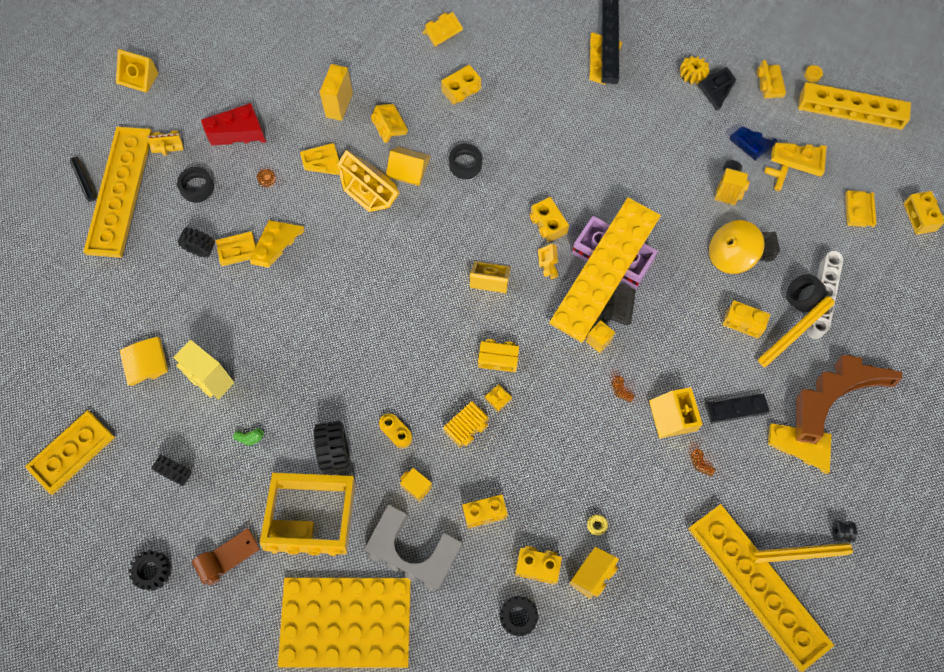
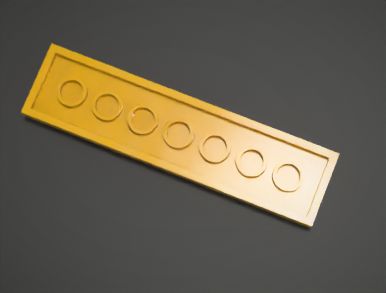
[83,127,153,258]
[549,197,661,343]
[688,504,835,672]

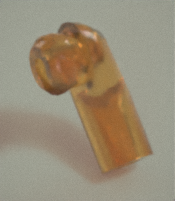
[612,376,635,403]
[690,449,716,477]

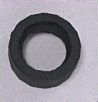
[449,144,482,179]
[177,167,214,203]
[786,274,827,312]

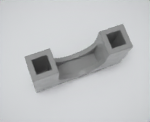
[364,505,463,592]

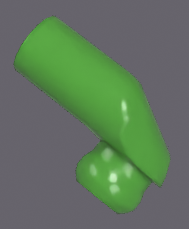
[233,428,264,446]

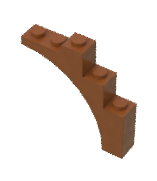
[796,355,903,444]

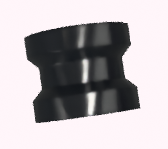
[832,520,857,542]

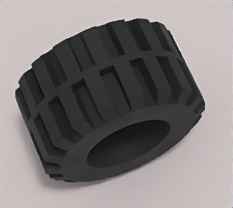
[313,420,350,475]

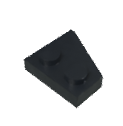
[698,67,737,111]

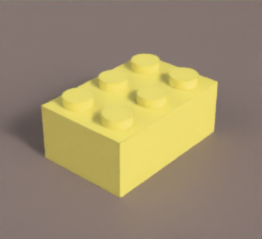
[173,340,234,400]

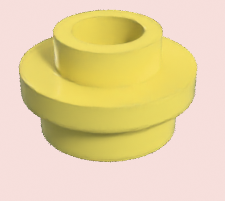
[587,514,608,536]

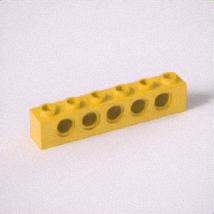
[798,82,911,130]

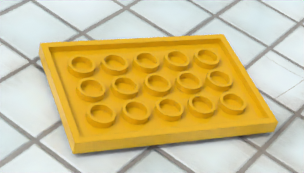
[278,578,411,668]

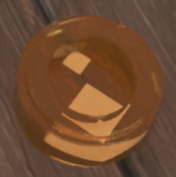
[257,169,276,188]

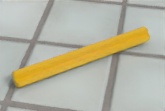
[758,296,835,368]
[752,543,853,563]

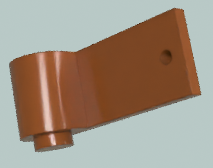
[191,528,261,586]

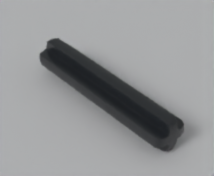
[69,156,96,202]

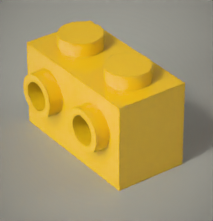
[903,191,944,235]
[722,300,771,339]
[515,546,562,585]

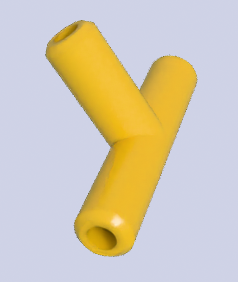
[764,165,789,191]

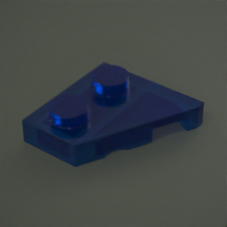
[729,126,778,161]

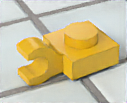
[538,244,558,279]

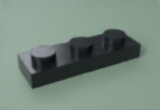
[705,393,770,424]

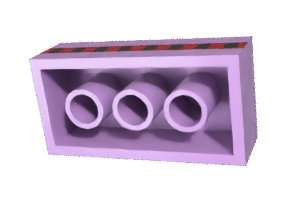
[572,216,658,289]

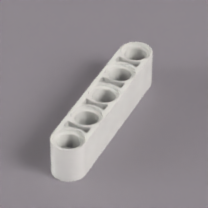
[807,251,843,339]

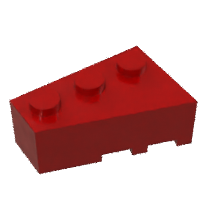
[201,103,266,146]

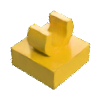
[485,384,512,412]

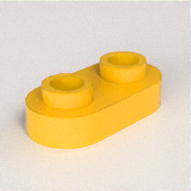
[379,413,412,449]

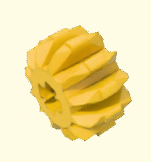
[680,55,709,85]

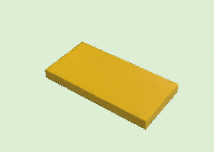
[25,410,115,495]

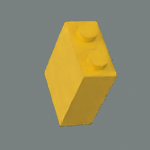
[319,64,353,121]

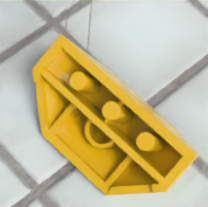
[337,150,400,212]

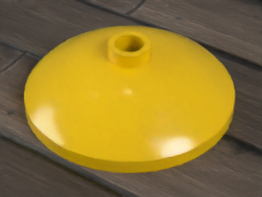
[709,220,764,274]

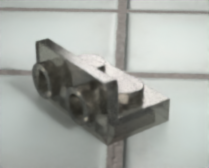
[602,283,636,326]

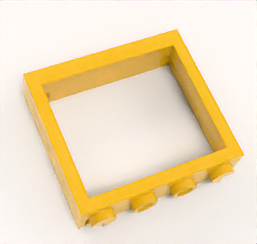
[260,473,356,556]

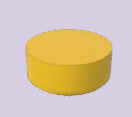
[804,65,823,83]

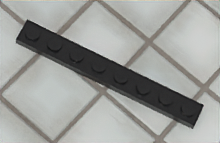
[601,0,619,84]

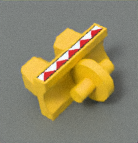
[147,130,184,156]

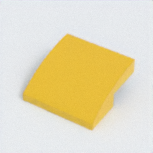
[120,337,169,386]

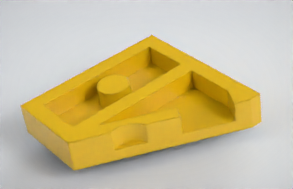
[300,143,340,175]

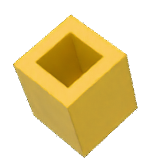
[586,320,616,353]
[400,468,433,503]

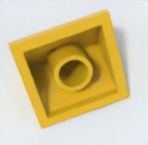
[116,49,159,93]
[386,146,431,186]
[470,261,511,293]

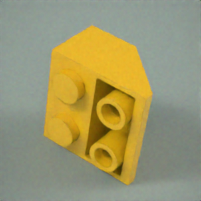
[649,387,703,439]
[569,547,619,599]

